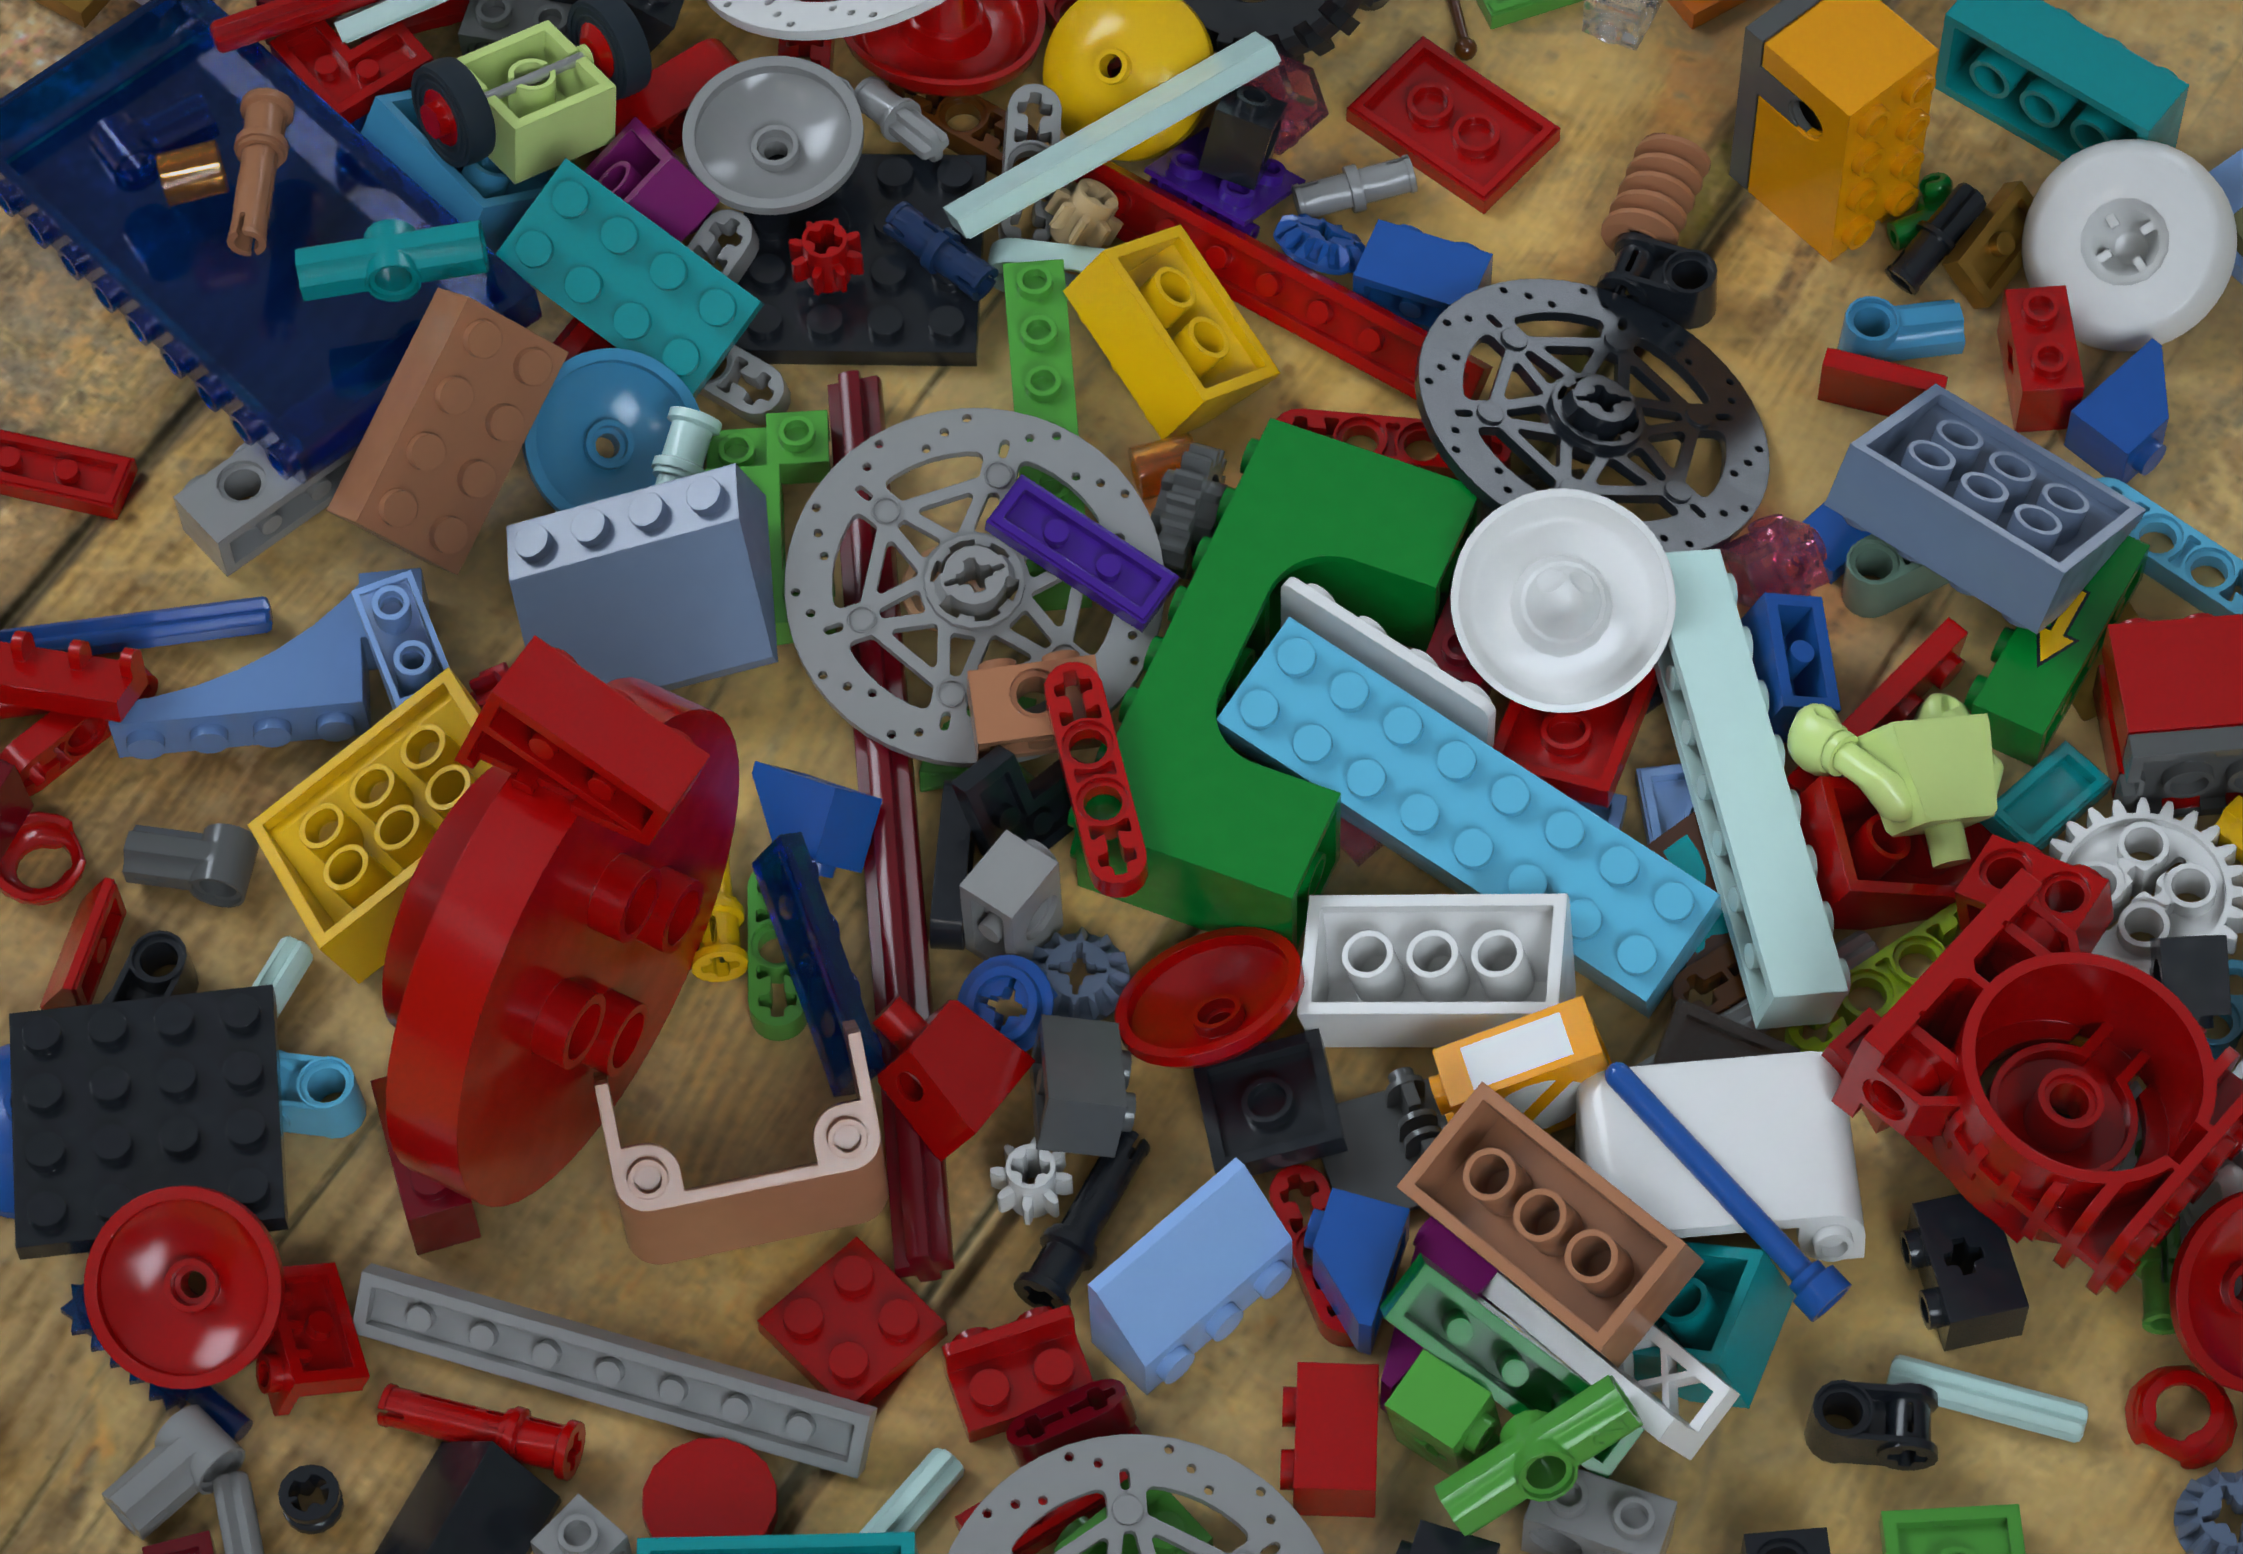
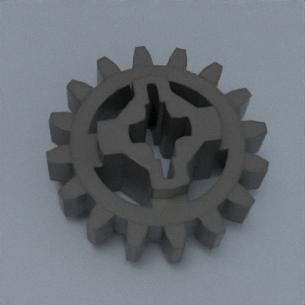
[1151,443,1228,580]

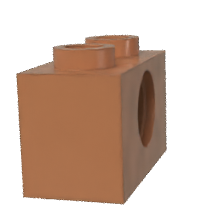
[967,650,1102,761]

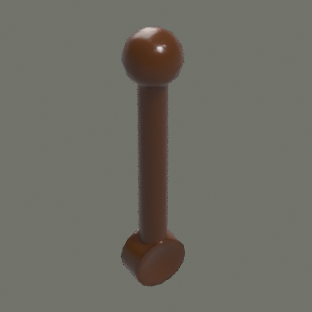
[1448,0,1477,61]

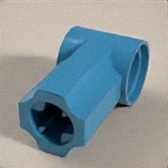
[1837,296,1965,362]

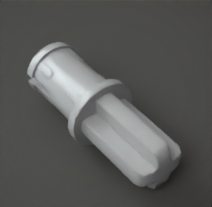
[854,76,949,162]

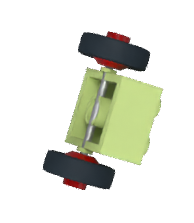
[411,0,652,184]

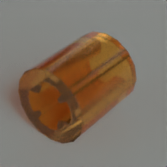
[155,140,230,207]
[1128,432,1194,501]

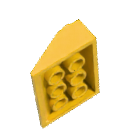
[247,667,493,984]

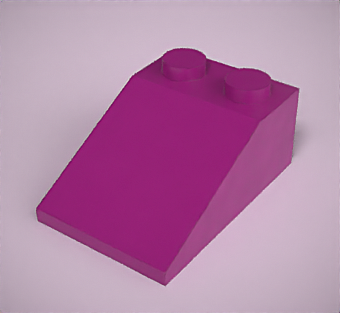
[584,117,720,242]

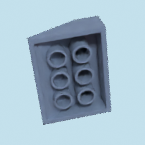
[1824,384,2146,634]
[506,463,778,691]

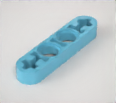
[2096,477,2243,616]

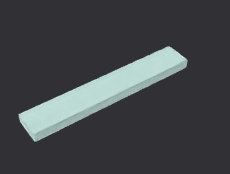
[943,31,1282,239]

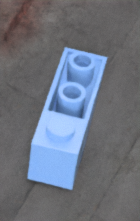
[351,570,450,710]

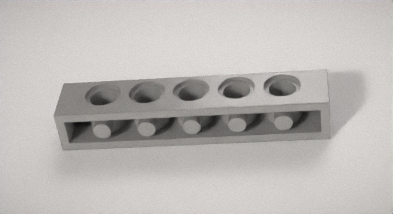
[173,292,477,577]

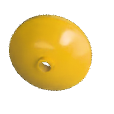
[1043,0,1214,162]

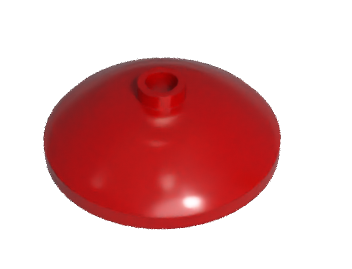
[1115,927,1305,1069]
[84,1185,285,1389]
[2169,1191,2243,1392]

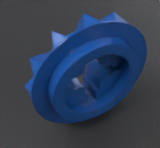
[1273,213,1365,275]
[957,954,1058,1052]

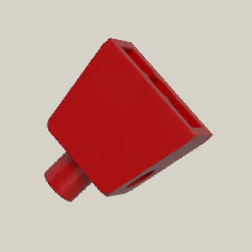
[872,995,1035,1162]

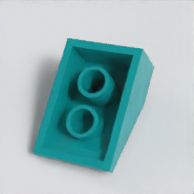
[1633,1241,1795,1409]

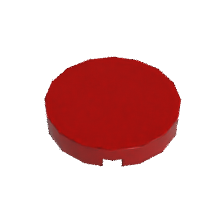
[642,1438,778,1538]

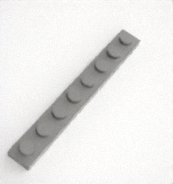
[353,1263,877,1478]

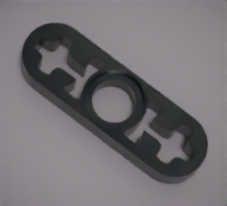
[930,779,976,950]

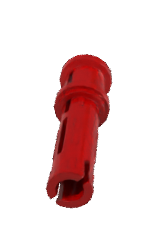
[377,1383,586,1481]

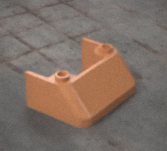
[593,1019,889,1265]

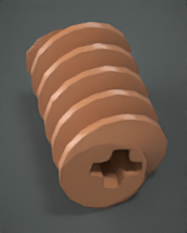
[1601,133,1711,255]

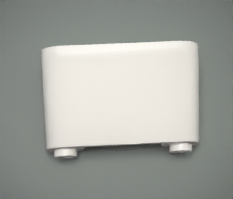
[1575,1051,1866,1262]

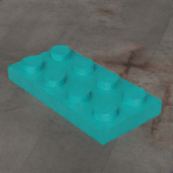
[493,158,764,398]

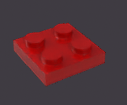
[757,1236,948,1404]

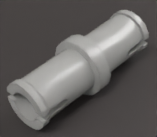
[1291,154,1418,218]

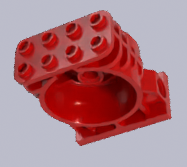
[1832,868,2243,1295]

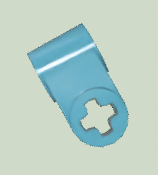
[279,1050,366,1139]

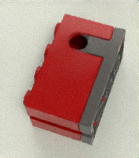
[2092,613,2243,818]

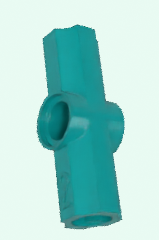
[295,219,489,302]

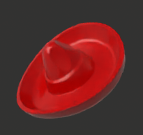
[843,0,1046,97]

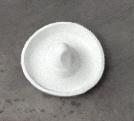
[2022,139,2237,351]
[1451,488,1676,713]

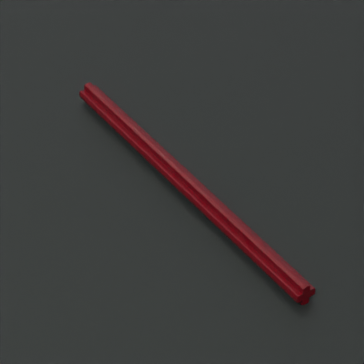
[827,370,955,1282]

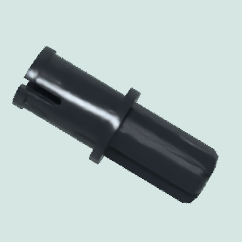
[1885,182,1986,295]

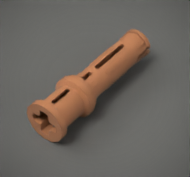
[226,88,295,256]

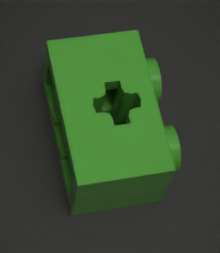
[1385,1349,1502,1476]

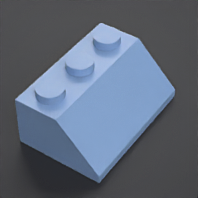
[1087,1157,1292,1395]

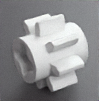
[990,1137,1073,1225]

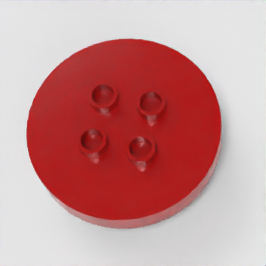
[382,677,740,1207]

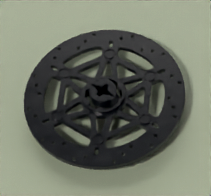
[1415,279,1770,552]

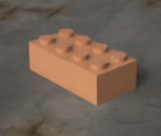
[326,288,569,575]
[1396,1082,1705,1368]

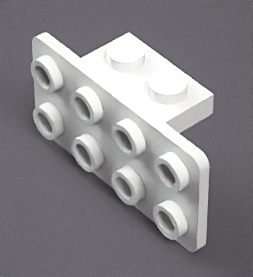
[1281,577,1496,747]

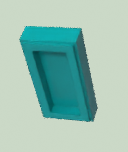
[1979,740,2113,851]

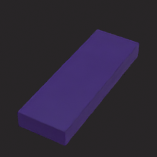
[985,474,1179,633]

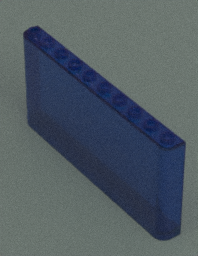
[0,0,542,484]

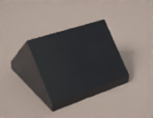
[375,1441,561,1554]

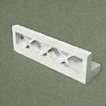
[1482,1272,1741,1460]

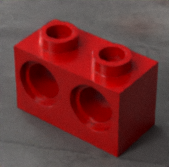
[1954,834,2114,953]

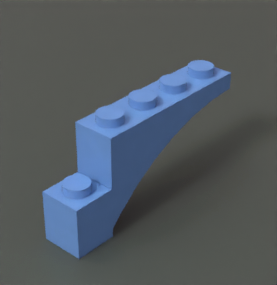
[108,568,430,759]

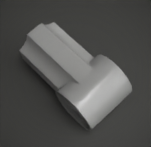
[102,1404,245,1540]

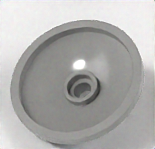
[682,56,864,215]

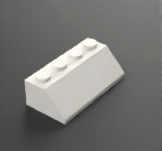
[1297,893,1576,1047]

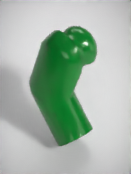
[1886,172,1954,251]

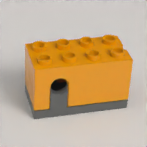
[1729,0,1939,262]

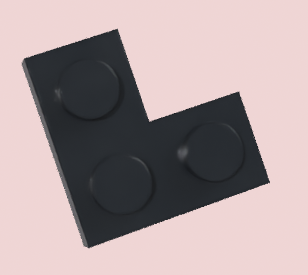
[950,745,1082,857]

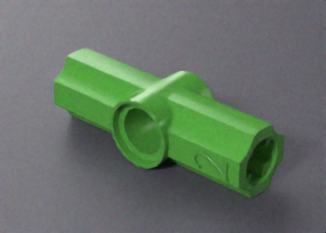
[1434,1375,1643,1536]

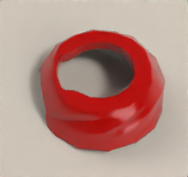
[0,811,86,906]
[2125,1365,2238,1469]

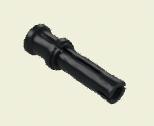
[1014,1130,1150,1309]

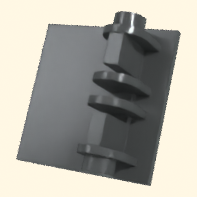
[1321,1067,1448,1211]

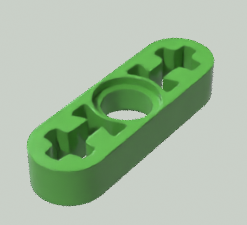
[747,861,809,1041]

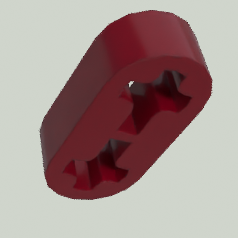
[1006,1379,1137,1468]

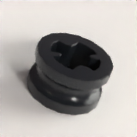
[278,1464,344,1535]

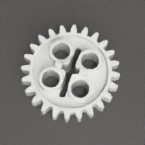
[2049,797,2243,976]

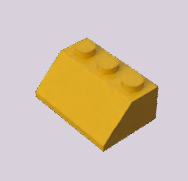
[1063,224,1281,441]

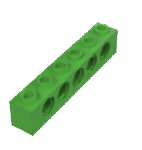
[1003,259,1092,611]

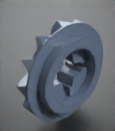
[1031,927,1130,1021]
[2174,1467,2243,1554]

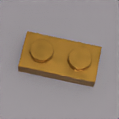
[1942,180,2034,309]

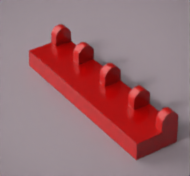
[0,630,148,722]

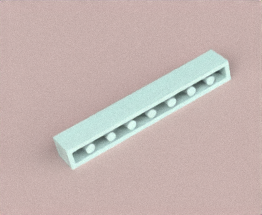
[1654,549,1851,1030]

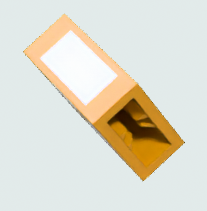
[1428,995,1612,1134]

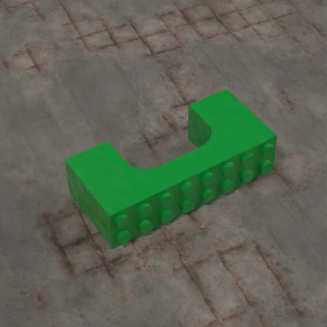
[1068,418,1481,950]

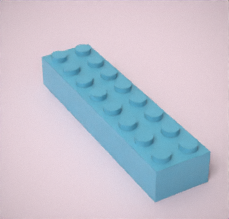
[1217,616,1722,1018]

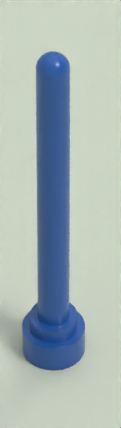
[1605,1062,1852,1322]

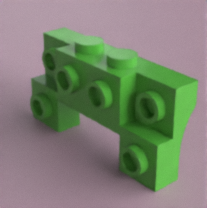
[705,410,837,646]

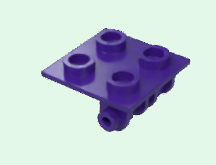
[1144,127,1306,239]

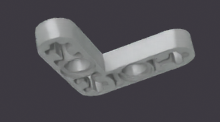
[687,209,791,425]

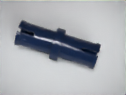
[883,201,999,301]

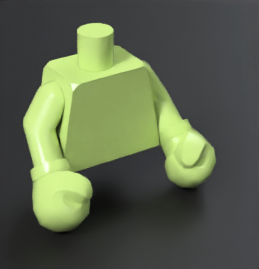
[1787,693,2004,869]

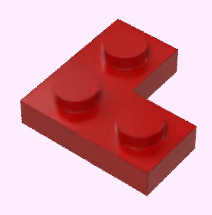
[269,20,434,131]

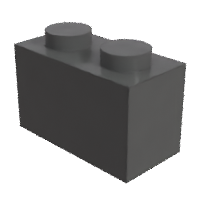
[1030,1014,1136,1158]

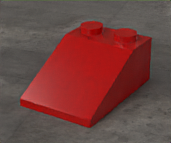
[1799,776,1992,930]

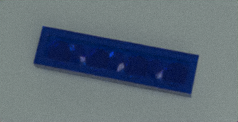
[751,832,885,1097]

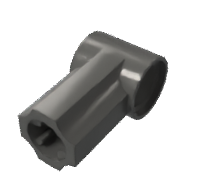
[122,823,259,908]

